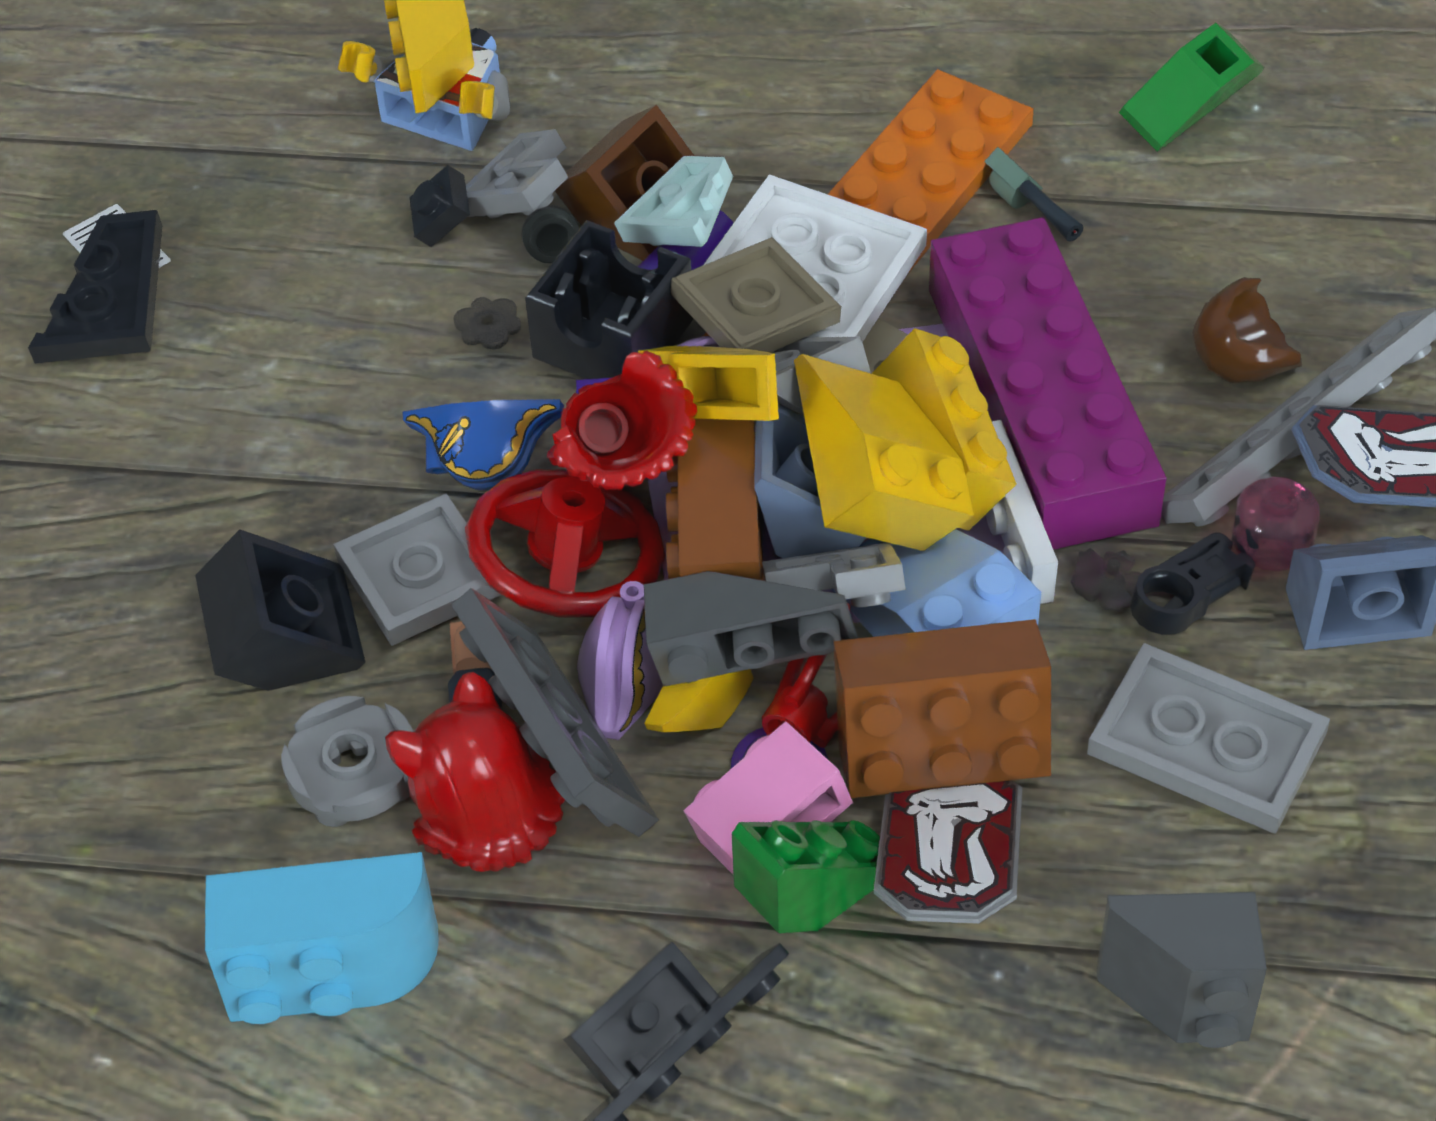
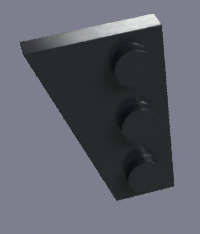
[28,210,163,364]

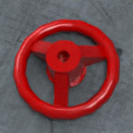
[465,469,666,618]

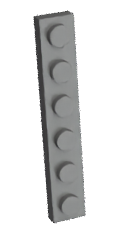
[1161,307,1436,527]

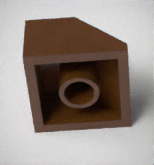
[555,104,694,261]

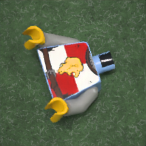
[337,28,510,151]

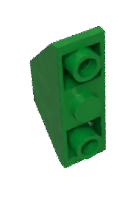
[1119,22,1265,152]
[731,820,880,933]

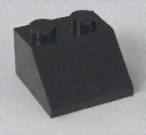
[195,529,366,691]

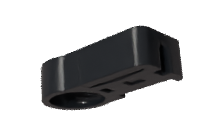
[1130,532,1255,635]

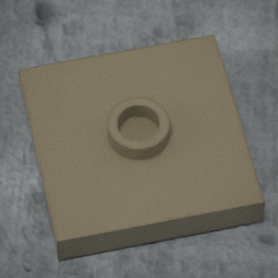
[671,237,842,353]

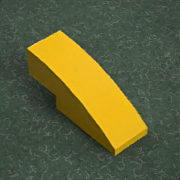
[638,346,779,421]

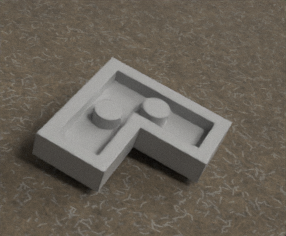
[466,129,568,218]
[762,542,906,607]

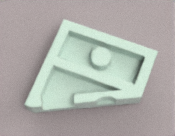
[614,156,733,247]

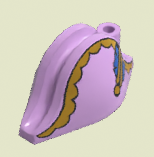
[577,581,663,740]

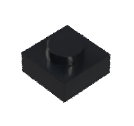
[409,165,470,247]

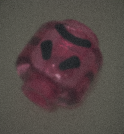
[1232,476,1320,571]

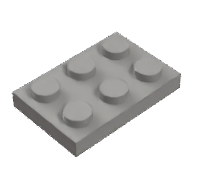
[1087,643,1330,834]

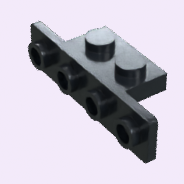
[563,942,789,1121]

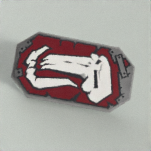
[874,780,1022,924]

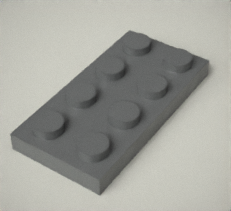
[451,588,659,837]

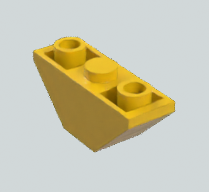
[384,0,474,113]

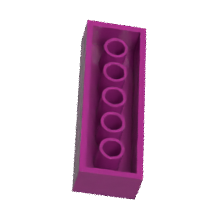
[929,217,1167,550]

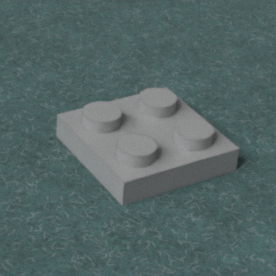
[333,493,501,646]

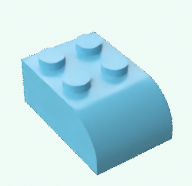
[205,852,439,1024]

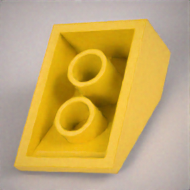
[794,354,974,551]

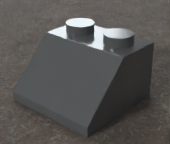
[1097,892,1267,1048]

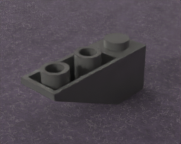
[644,571,858,687]

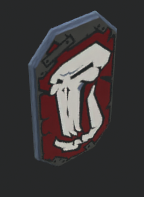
[1291,405,1436,507]

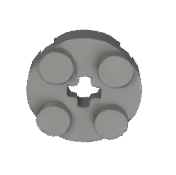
[281,696,413,827]

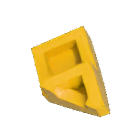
[644,669,754,733]

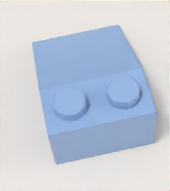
[831,529,1041,637]

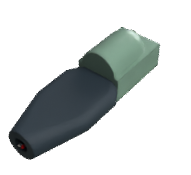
[984,147,1084,242]

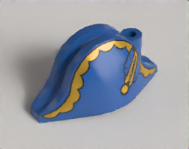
[402,399,564,490]

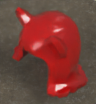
[547,350,698,490]
[385,672,565,872]

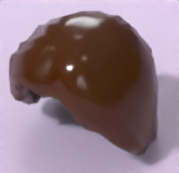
[1192,277,1302,383]

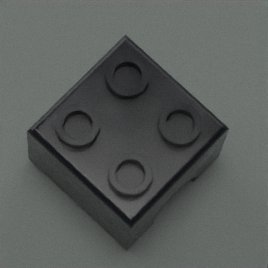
[525,220,694,379]

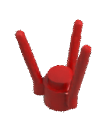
[762,602,851,748]

